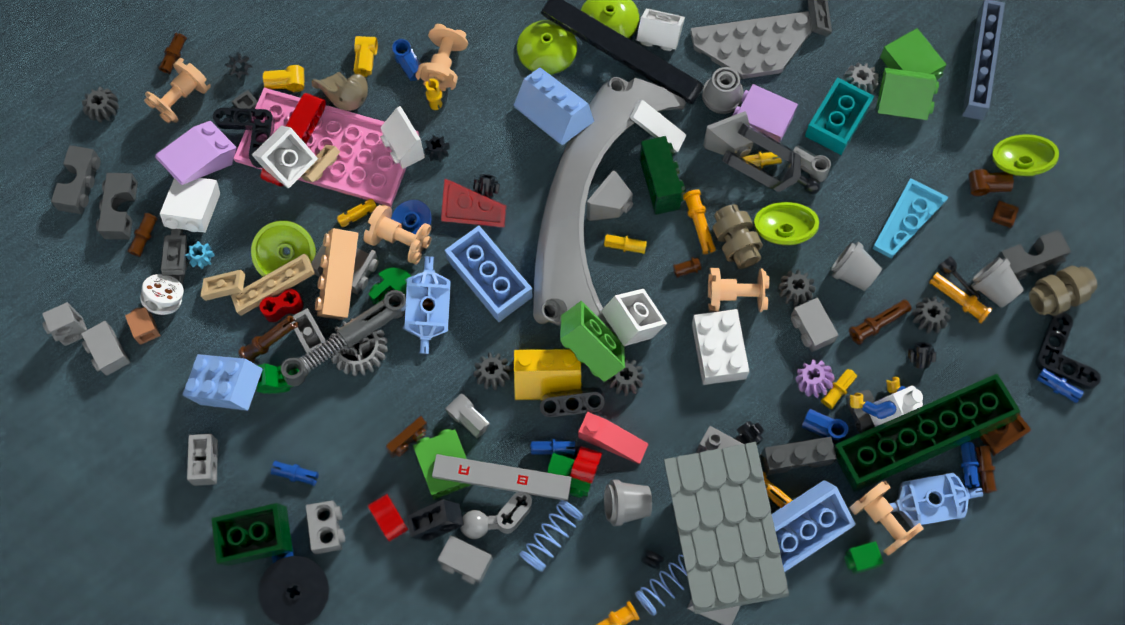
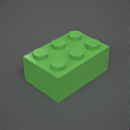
[560,301,625,382]

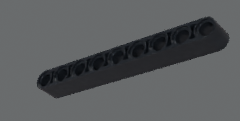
[541,0,704,105]

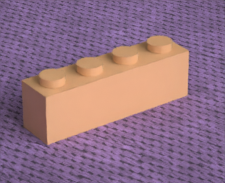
[315,228,358,320]

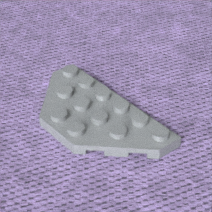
[690,11,812,79]

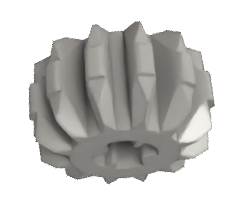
[843,62,879,94]

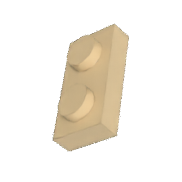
[301,145,340,182]
[201,270,245,301]

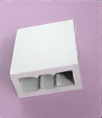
[160,178,220,233]

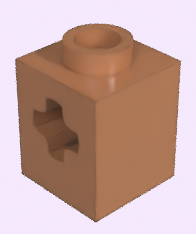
[125,307,161,345]

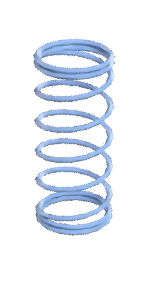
[520,500,584,572]
[635,554,687,616]

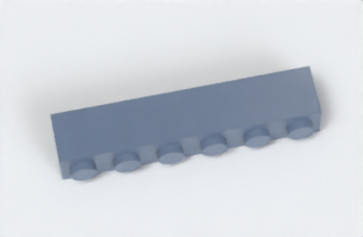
[962,0,1005,120]

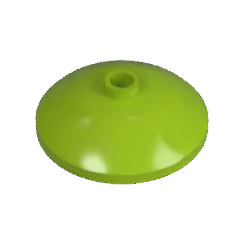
[581,0,639,39]
[517,20,577,75]
[993,135,1059,176]
[754,202,819,245]
[251,221,316,277]

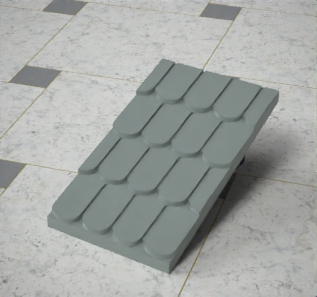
[664,442,789,614]

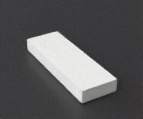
[630,100,686,153]

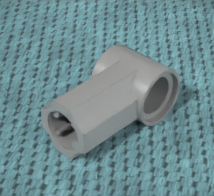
[793,145,831,182]
[445,393,490,438]

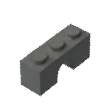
[51,145,101,214]
[96,173,138,240]
[996,230,1071,280]
[761,437,836,476]

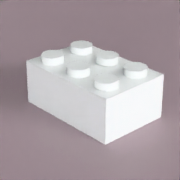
[692,309,749,385]

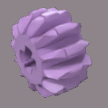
[796,360,835,399]

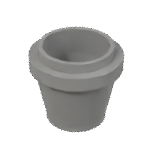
[702,67,744,114]
[831,242,882,291]
[971,257,1024,308]
[604,480,652,526]

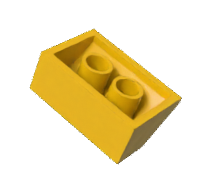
[514,349,581,400]

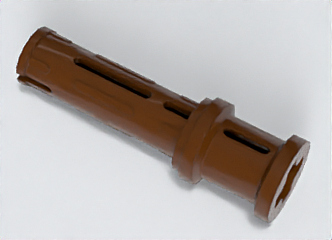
[849,299,912,345]
[238,315,298,363]

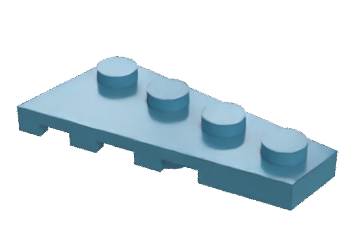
[872,178,949,259]

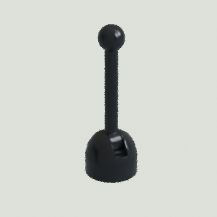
[938,256,981,300]

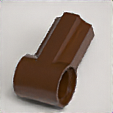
[968,169,1014,196]

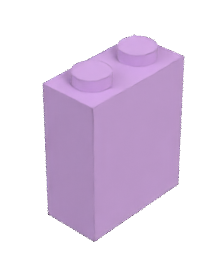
[733,84,798,142]

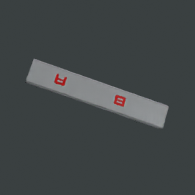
[432,454,572,501]

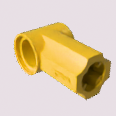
[354,36,378,77]
[263,65,304,92]

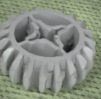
[330,318,388,376]

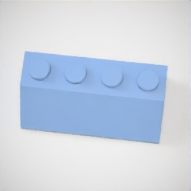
[514,68,594,145]

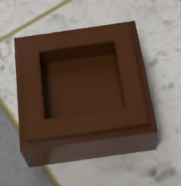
[991,200,1019,228]

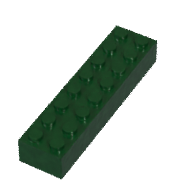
[834,373,1021,492]

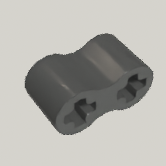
[846,389,881,434]

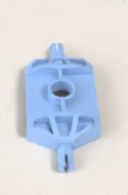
[403,256,450,354]
[889,473,983,528]

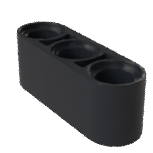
[540,387,605,417]

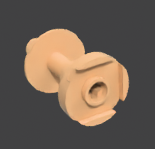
[416,24,468,91]
[144,58,211,123]
[364,204,432,265]
[708,268,769,312]
[849,481,924,556]

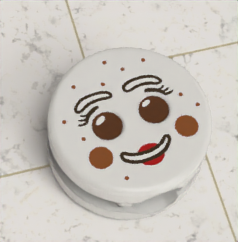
[140,274,184,315]

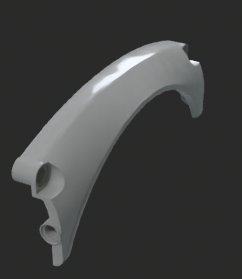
[533,77,686,337]

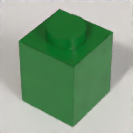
[844,541,884,575]

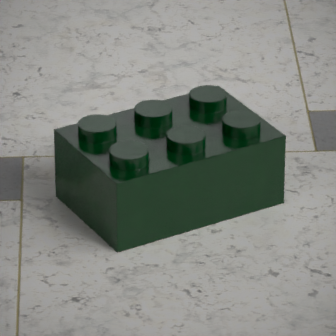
[639,136,685,215]
[211,503,293,566]

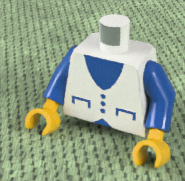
[850,377,923,427]

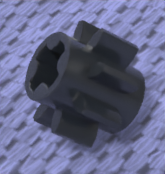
[225,52,252,79]
[424,135,450,162]
[473,174,500,199]
[908,342,937,369]
[736,421,764,445]

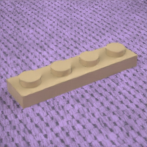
[231,254,315,316]

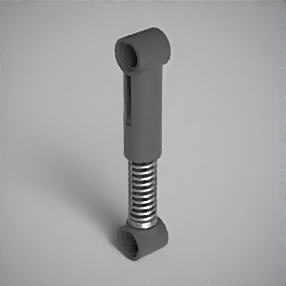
[281,290,406,386]

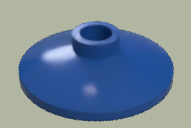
[391,200,431,234]

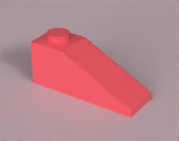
[578,412,648,465]

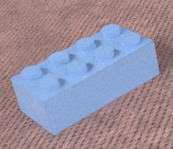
[445,226,533,322]
[772,480,856,572]

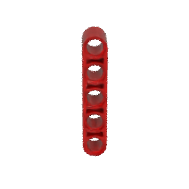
[260,93,326,187]

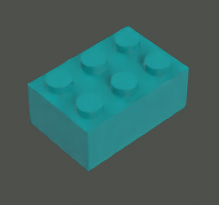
[805,77,874,155]

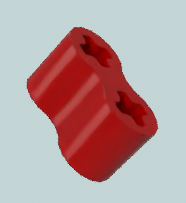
[259,289,303,322]
[570,446,603,484]
[367,494,409,542]

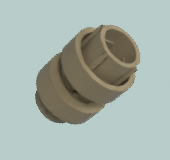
[713,204,763,269]
[1029,265,1097,316]

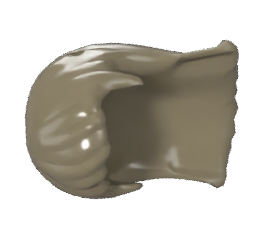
[312,72,368,111]

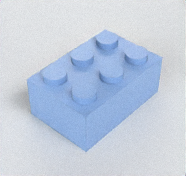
[183,354,263,411]

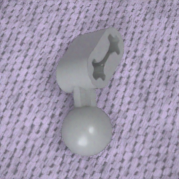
[461,492,532,539]

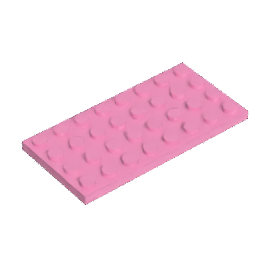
[234,88,419,207]

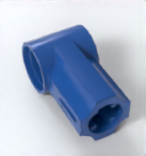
[392,39,420,81]
[802,409,848,444]

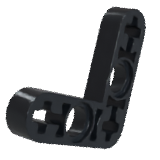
[213,108,275,168]
[1035,313,1101,390]

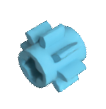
[186,241,215,269]

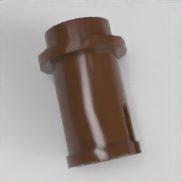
[673,257,701,278]

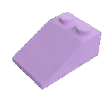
[155,121,237,185]

